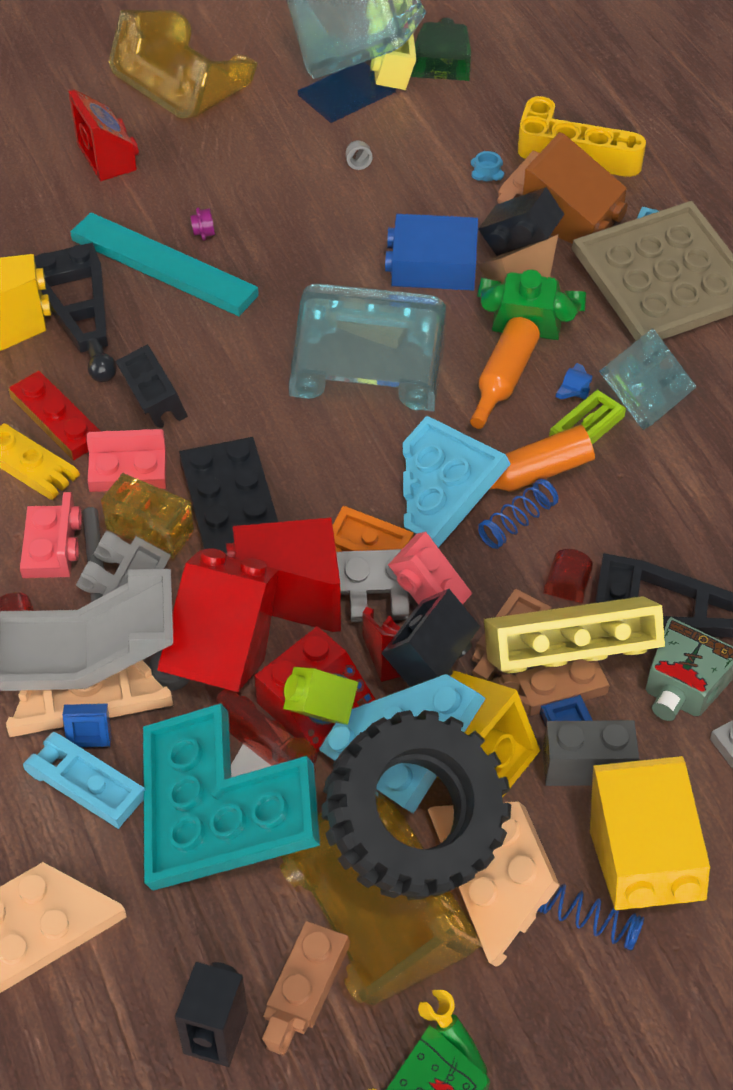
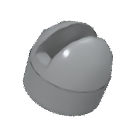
[345,140,373,170]

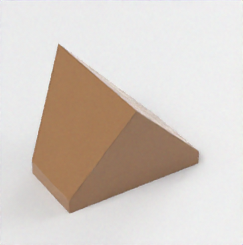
[479,234,559,284]

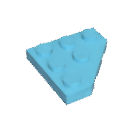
[403,416,511,548]
[319,674,486,814]

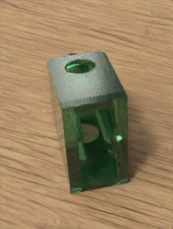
[411,17,471,81]

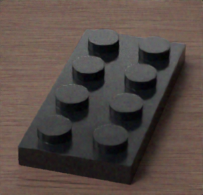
[179,437,278,556]

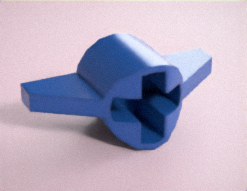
[556,363,593,400]

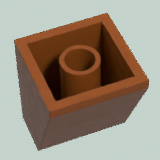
[523,132,628,244]

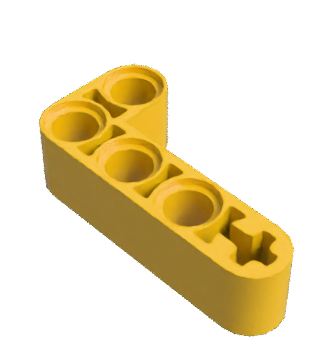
[518,96,646,177]

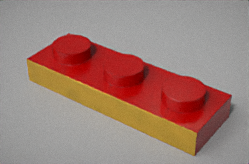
[8,370,101,461]

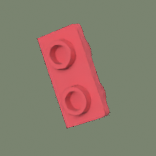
[87,429,167,492]
[20,492,82,578]
[388,532,472,605]

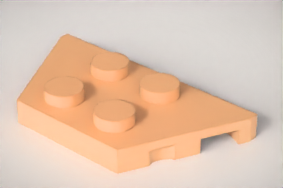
[6,660,173,737]
[428,801,560,967]
[0,862,126,993]

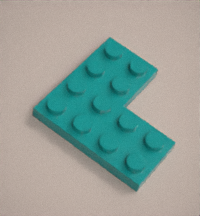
[143,703,320,891]

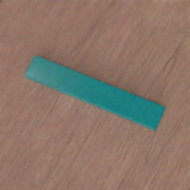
[70,212,259,316]

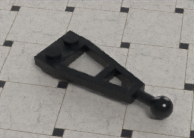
[34,242,117,382]
[595,553,733,637]

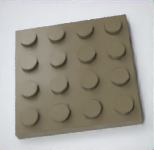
[572,201,733,347]

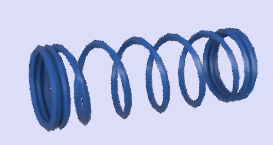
[478,479,559,549]
[537,883,644,951]

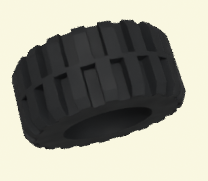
[321,710,511,900]

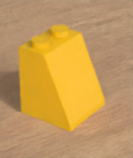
[0,254,51,351]
[437,670,541,798]
[590,756,710,910]

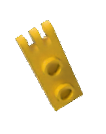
[0,423,80,500]

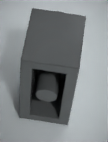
[542,720,639,786]

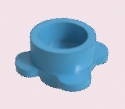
[471,151,504,181]

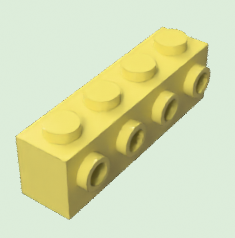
[366,0,416,90]
[484,596,665,673]

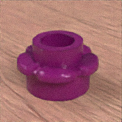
[190,207,215,241]

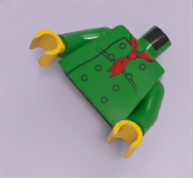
[369,990,490,1090]

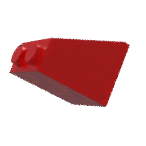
[226,517,341,632]
[158,548,279,692]

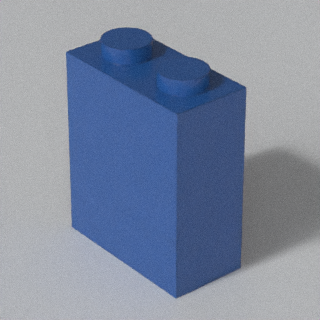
[385,214,478,291]

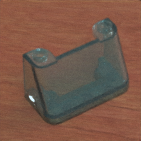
[286,0,427,79]
[289,284,446,411]

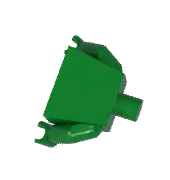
[477,269,586,340]

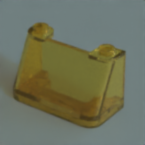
[109,10,258,119]
[280,791,482,1005]

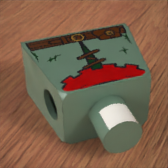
[645,617,733,721]

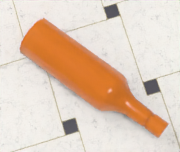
[470,317,540,429]
[490,424,595,492]

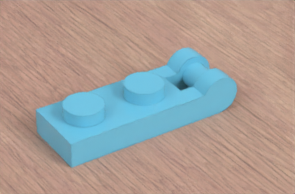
[23,732,145,829]

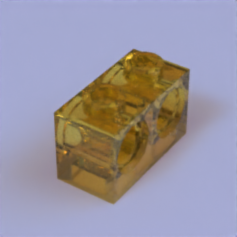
[101,473,194,559]

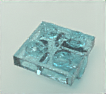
[599,328,697,430]

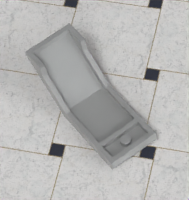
[0,569,173,691]

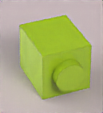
[283,667,359,725]

